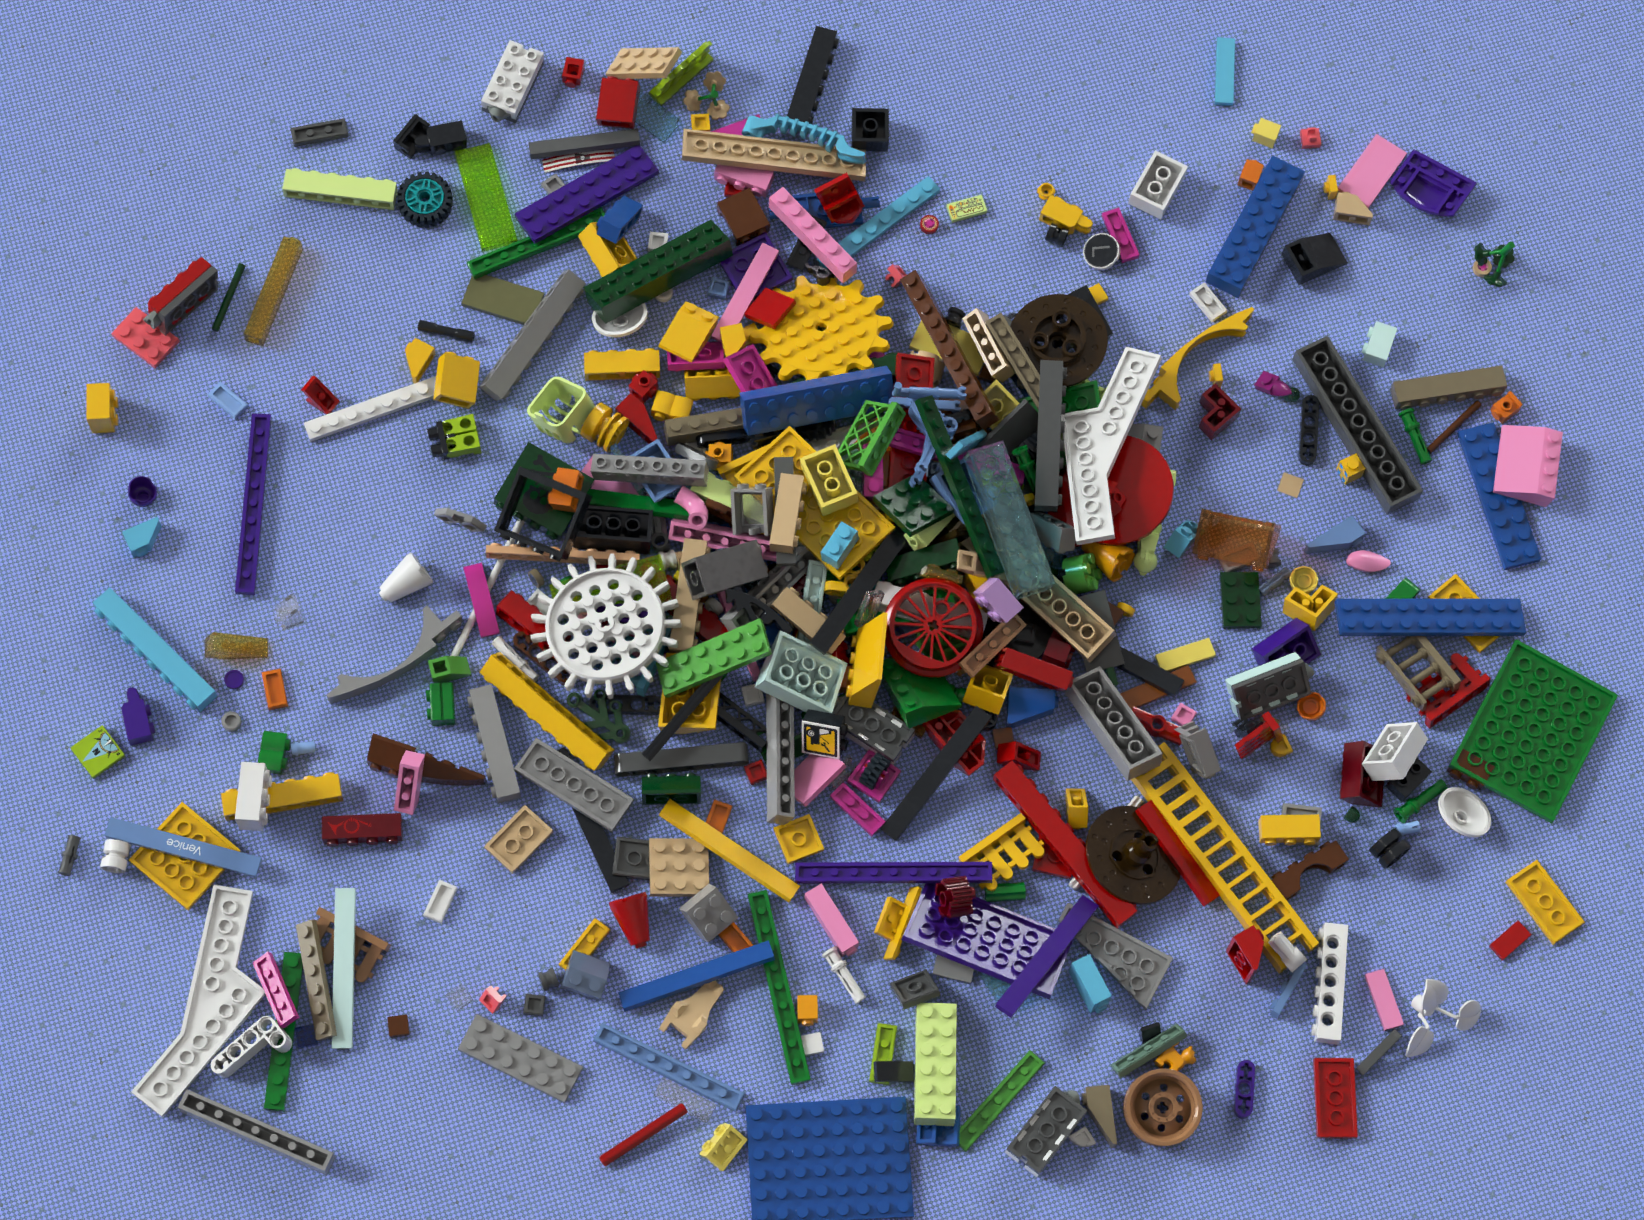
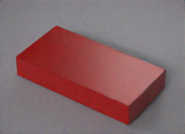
[1489,920,1532,961]

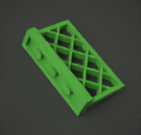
[838,400,906,476]

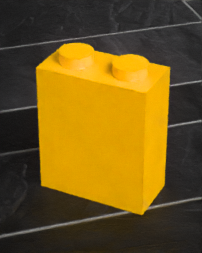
[433,352,480,409]

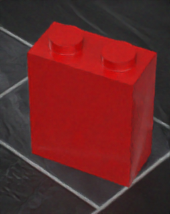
[596,76,640,129]

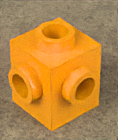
[705,442,733,471]

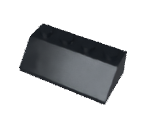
[573,504,653,555]

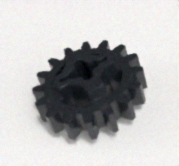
[795,420,836,442]

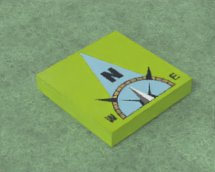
[70,725,125,779]

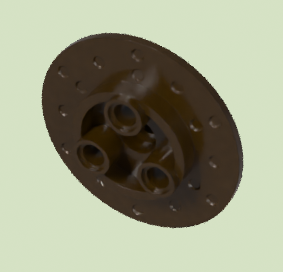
[1010,294,1108,387]
[1086,806,1180,905]

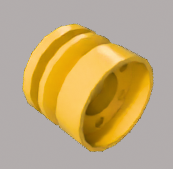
[580,402,629,453]

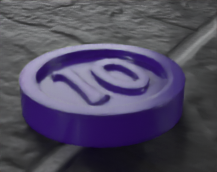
[224,670,244,689]

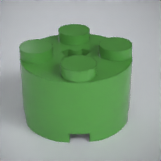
[1062,553,1102,595]

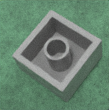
[679,884,739,943]

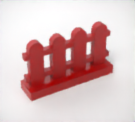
[1406,653,1491,729]
[1234,711,1284,759]

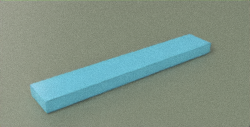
[945,429,987,459]

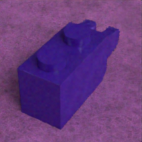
[121,687,156,746]

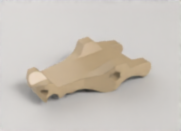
[659,980,724,1049]

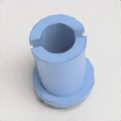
[291,740,316,757]
[1394,821,1420,838]

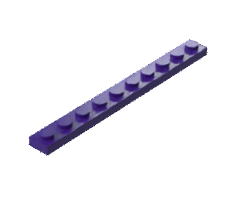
[235,413,272,595]
[795,862,992,884]

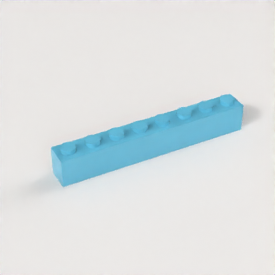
[92,587,217,712]

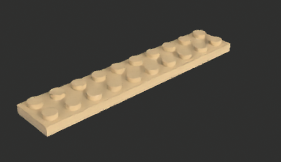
[682,129,866,182]

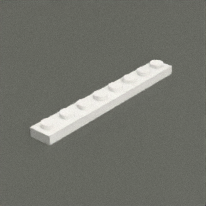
[304,376,436,442]

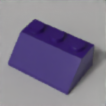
[1251,618,1321,666]

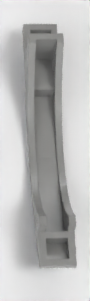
[326,606,463,704]

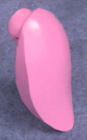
[1346,550,1391,573]

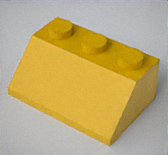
[578,222,637,277]
[684,363,741,401]

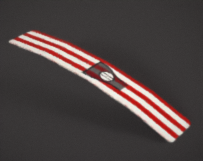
[542,149,615,173]

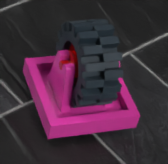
[847,750,901,803]

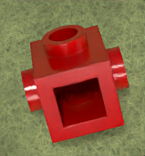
[628,370,659,403]

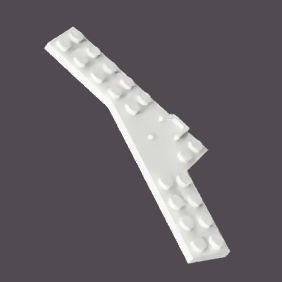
[131,885,266,1117]

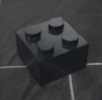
[851,108,889,152]

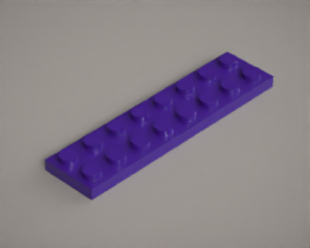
[514,145,659,244]

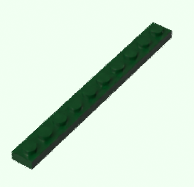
[914,395,1005,578]

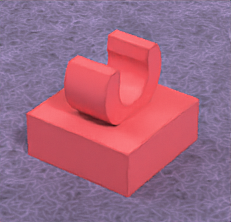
[1300,127,1321,149]
[885,264,907,288]
[479,986,506,1014]

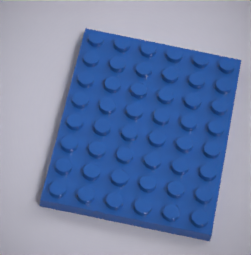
[746,1096,914,1220]

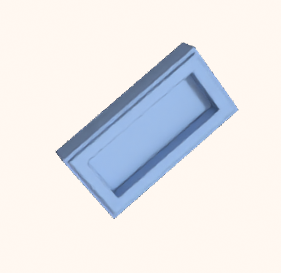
[207,382,248,420]

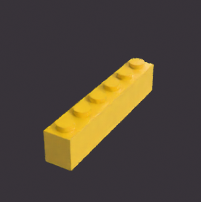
[221,772,343,821]

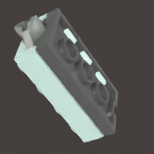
[1225,652,1314,721]

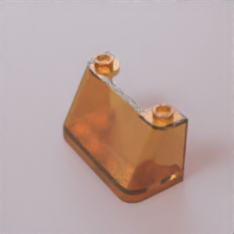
[1192,509,1281,572]

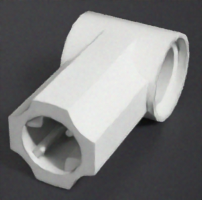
[1268,931,1307,972]

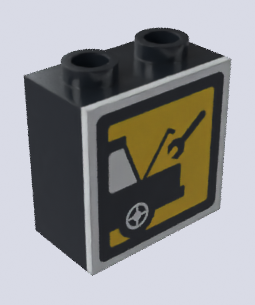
[802,709,848,759]

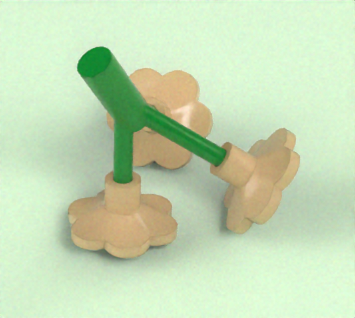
[683,71,730,120]

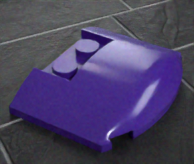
[1390,149,1477,217]

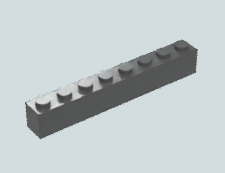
[1034,360,1067,512]

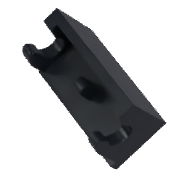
[393,114,430,159]

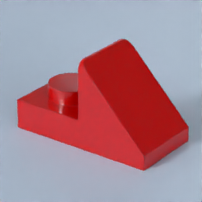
[301,376,340,415]

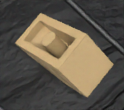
[1333,192,1373,225]

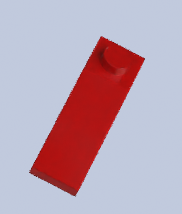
[615,393,658,444]

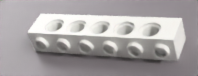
[1311,922,1348,1045]

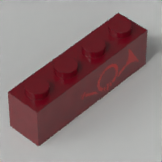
[322,813,403,847]

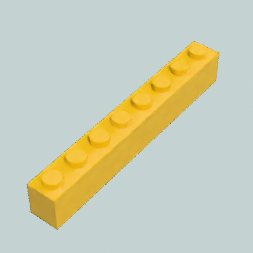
[479,652,614,771]

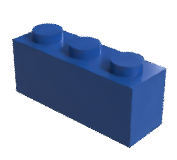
[597,196,643,244]

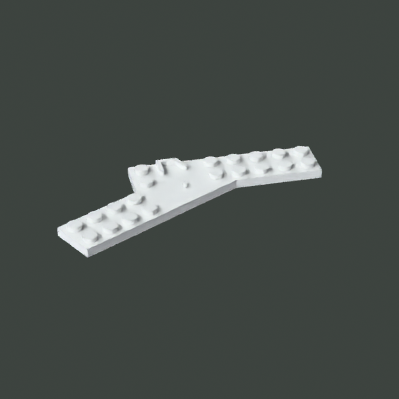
[1061,347,1162,545]

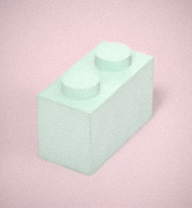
[1361,321,1397,368]

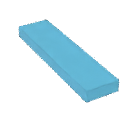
[1214,37,1235,106]

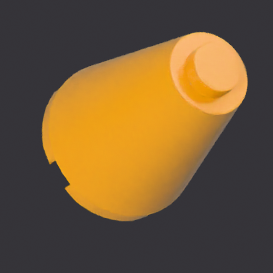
[1081,542,1135,582]

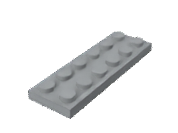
[514,738,634,832]
[458,1014,583,1103]

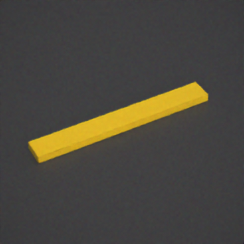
[659,799,800,903]

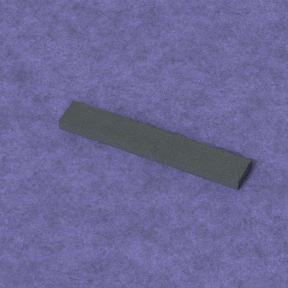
[528,128,640,159]
[774,457,796,566]

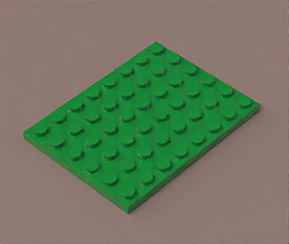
[1448,639,1618,824]

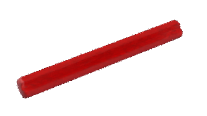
[599,1103,688,1166]

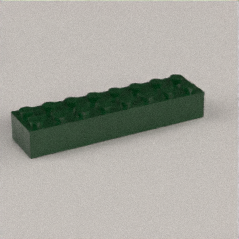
[583,220,733,324]

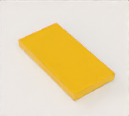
[1427,574,1500,654]
[1505,860,1585,945]

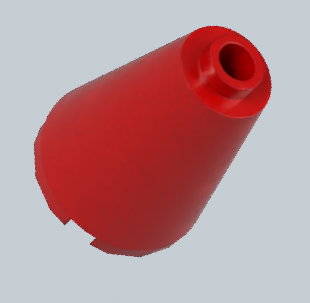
[609,892,650,949]

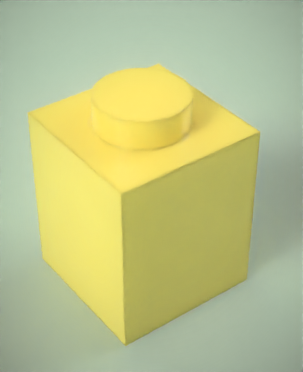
[1251,118,1281,149]

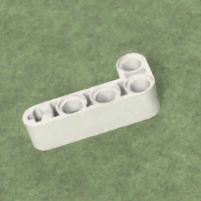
[211,1016,292,1078]

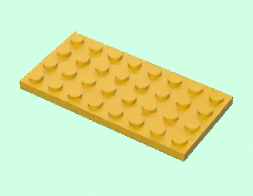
[734,426,895,580]

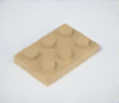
[484,805,553,874]

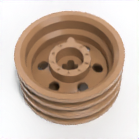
[1123,1069,1203,1146]

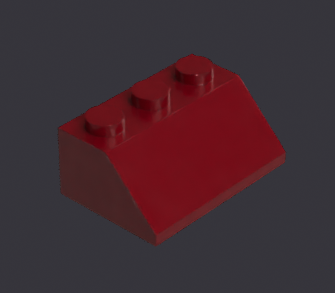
[1340,741,1384,807]

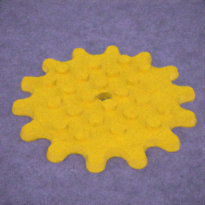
[749,276,894,381]

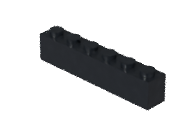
[787,26,839,132]

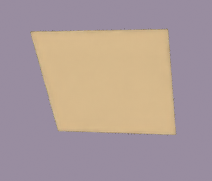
[1277,472,1304,498]

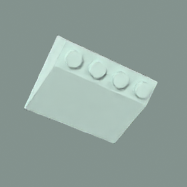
[755,630,848,713]

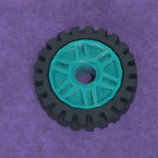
[397,172,453,228]

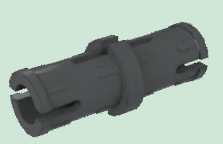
[58,835,81,876]

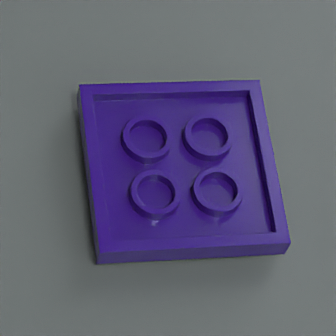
[719,233,793,299]

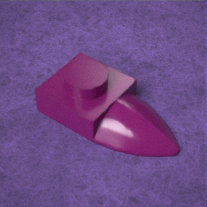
[1254,371,1292,396]

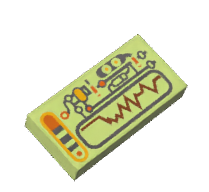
[946,195,987,223]

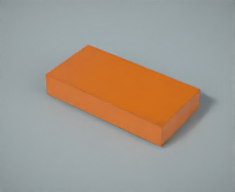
[261,669,288,710]
[706,799,733,834]
[718,922,753,952]

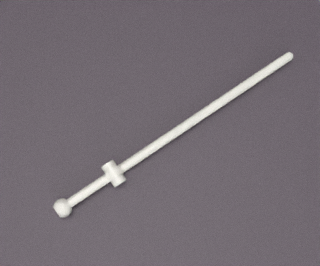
[450,520,525,656]

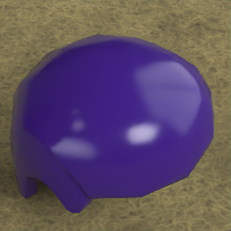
[128,476,157,507]

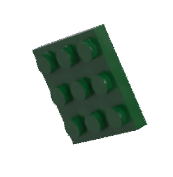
[873,475,954,537]

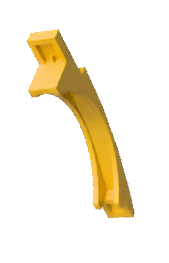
[1141,307,1255,410]

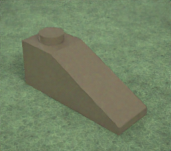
[1081,1085,1117,1148]

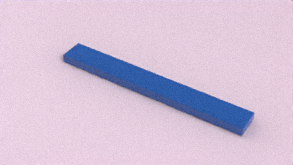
[618,940,775,1012]

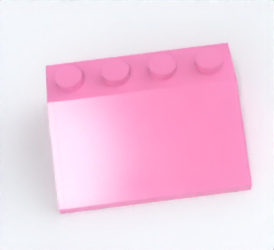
[1493,425,1563,507]

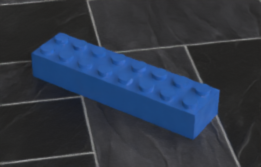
[1205,155,1305,298]
[739,366,893,436]

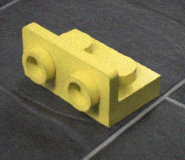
[699,1123,747,1171]

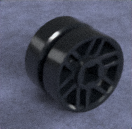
[1369,828,1412,869]

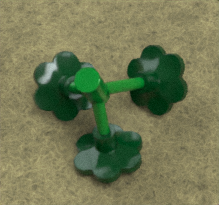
[1474,241,1515,287]

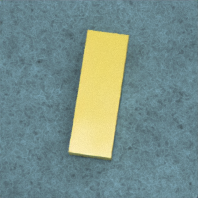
[1155,638,1216,672]

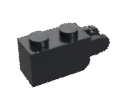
[414,120,467,155]

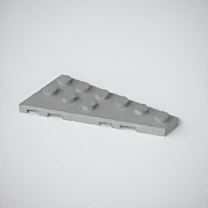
[1058,903,1173,1010]

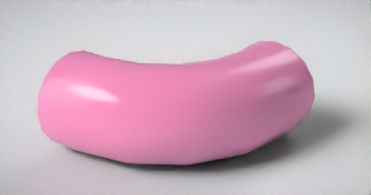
[674,485,708,529]

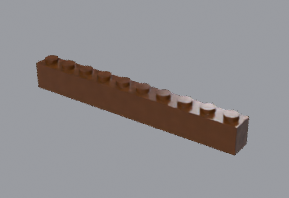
[900,269,1000,430]

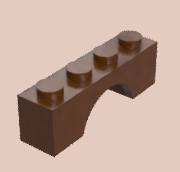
[1271,840,1349,901]

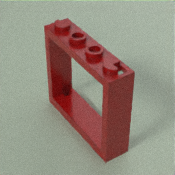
[992,647,1074,691]

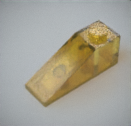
[204,632,268,660]

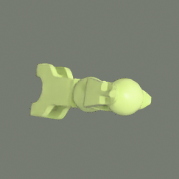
[1133,470,1176,576]

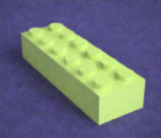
[914,1003,957,1126]

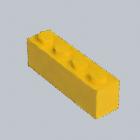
[584,348,660,381]

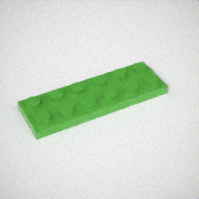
[656,618,772,698]

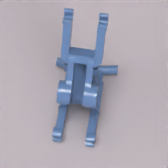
[884,382,967,488]

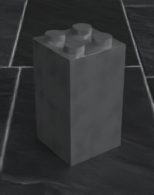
[681,539,768,600]

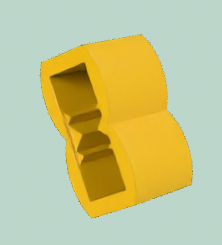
[651,390,694,421]

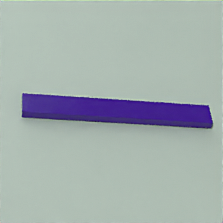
[995,895,1099,1018]

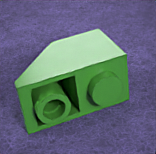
[428,656,472,683]

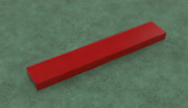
[1135,800,1220,906]

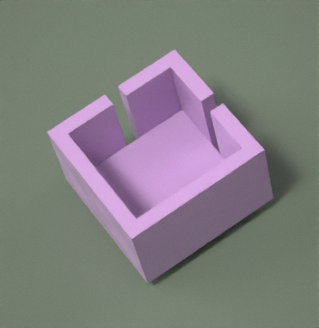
[973,578,1024,623]

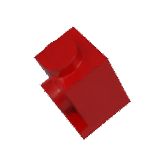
[562,57,585,88]

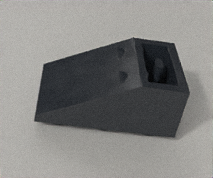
[1281,233,1348,285]

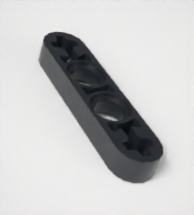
[1298,395,1319,466]
[589,694,661,715]

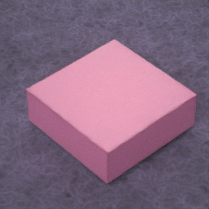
[1170,703,1197,726]

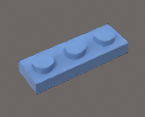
[1269,963,1307,1019]

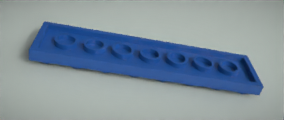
[1457,422,1541,570]

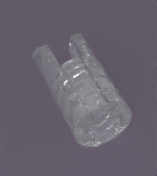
[828,755,857,791]

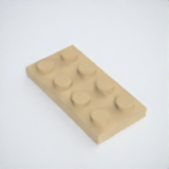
[606,47,682,79]

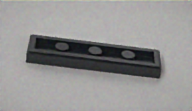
[1117,647,1184,698]

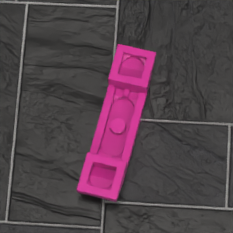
[463,562,500,638]

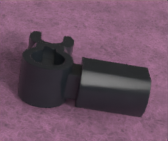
[805,258,836,286]

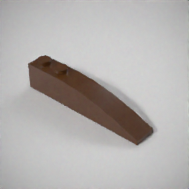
[367,733,486,786]

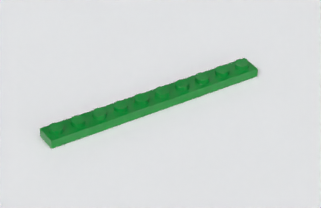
[747,890,811,1085]

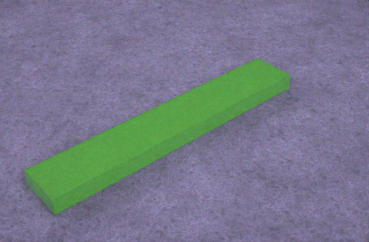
[959,1050,1045,1152]

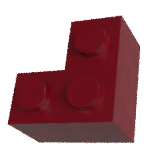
[1198,383,1241,441]
[1042,630,1075,670]

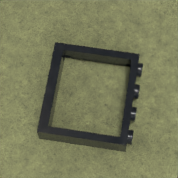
[494,466,593,562]

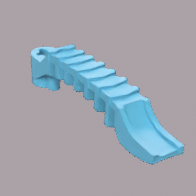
[742,113,866,164]

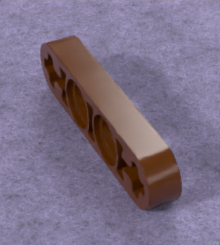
[513,631,570,686]

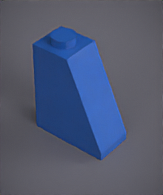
[1006,687,1059,728]

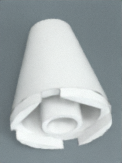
[379,552,433,602]

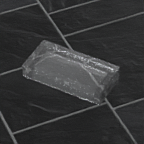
[854,590,885,627]

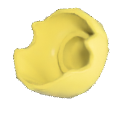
[1289,566,1319,594]

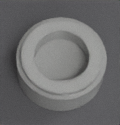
[221,711,242,732]

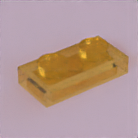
[920,564,963,585]

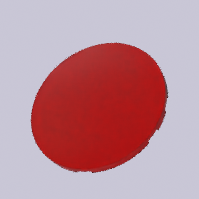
[1065,436,1174,546]

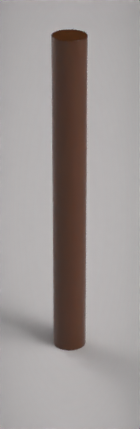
[1427,400,1482,454]

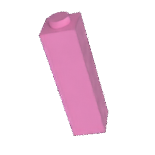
[804,883,859,957]

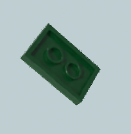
[1219,572,1262,629]

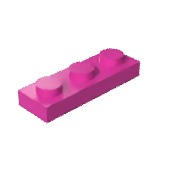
[1101,207,1140,263]
[830,782,886,837]

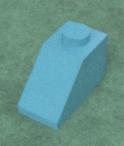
[122,516,162,558]

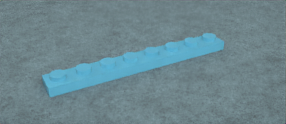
[817,176,940,268]

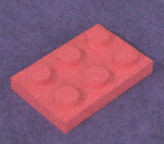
[111,307,180,368]

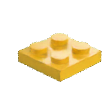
[773,814,824,865]

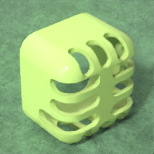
[527,377,595,444]

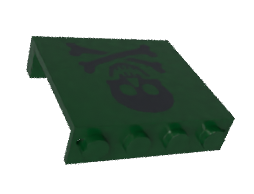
[493,442,595,541]

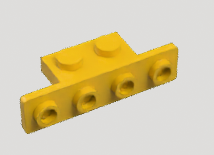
[874,886,922,961]

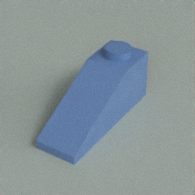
[1304,515,1366,554]

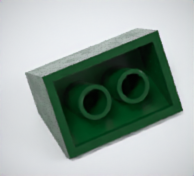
[642,773,701,805]

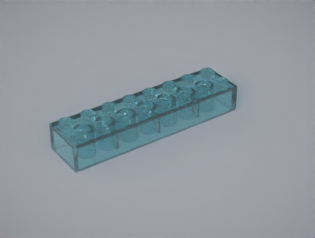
[963,441,1055,599]

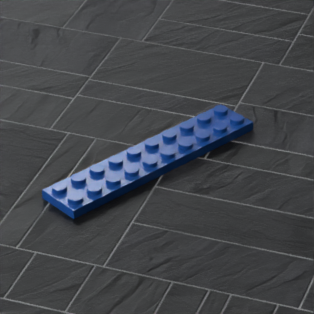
[1334,599,1526,636]

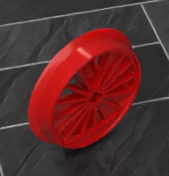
[885,578,983,677]

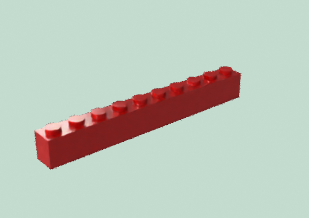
[993,760,1137,929]

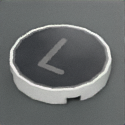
[1083,233,1120,270]

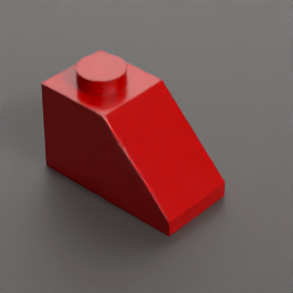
[997,741,1041,771]

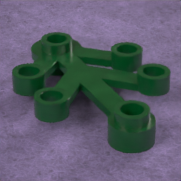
[567,689,631,743]

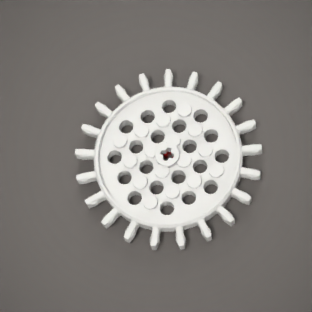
[530,554,682,699]

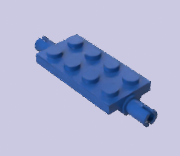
[768,188,880,233]

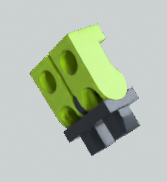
[427,414,482,460]

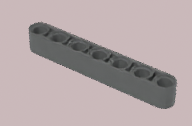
[613,742,749,777]

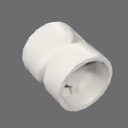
[100,839,131,873]

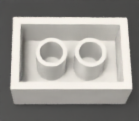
[1128,150,1188,220]
[1362,722,1428,781]
[235,762,272,831]

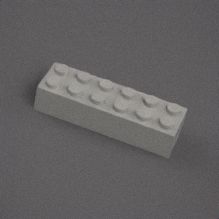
[1065,666,1163,781]

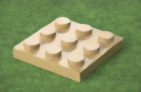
[649,838,709,897]

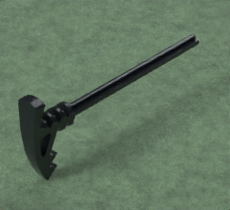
[642,589,793,761]

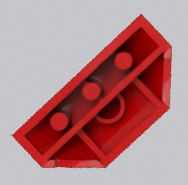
[922,710,986,776]

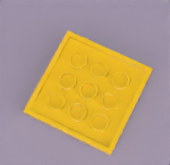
[129,802,241,911]

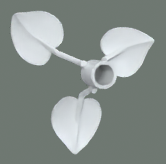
[1405,979,1482,1057]

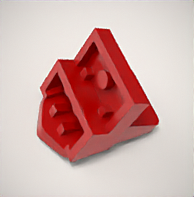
[814,172,865,224]

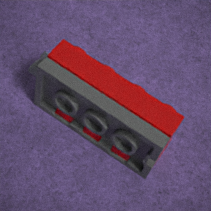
[143,257,218,336]

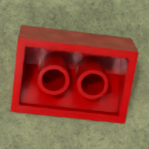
[1226,925,1264,984]

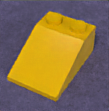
[658,301,719,363]

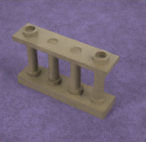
[1376,636,1461,712]

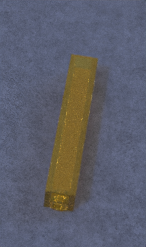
[244,236,303,346]

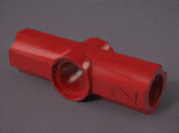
[1132,706,1182,746]

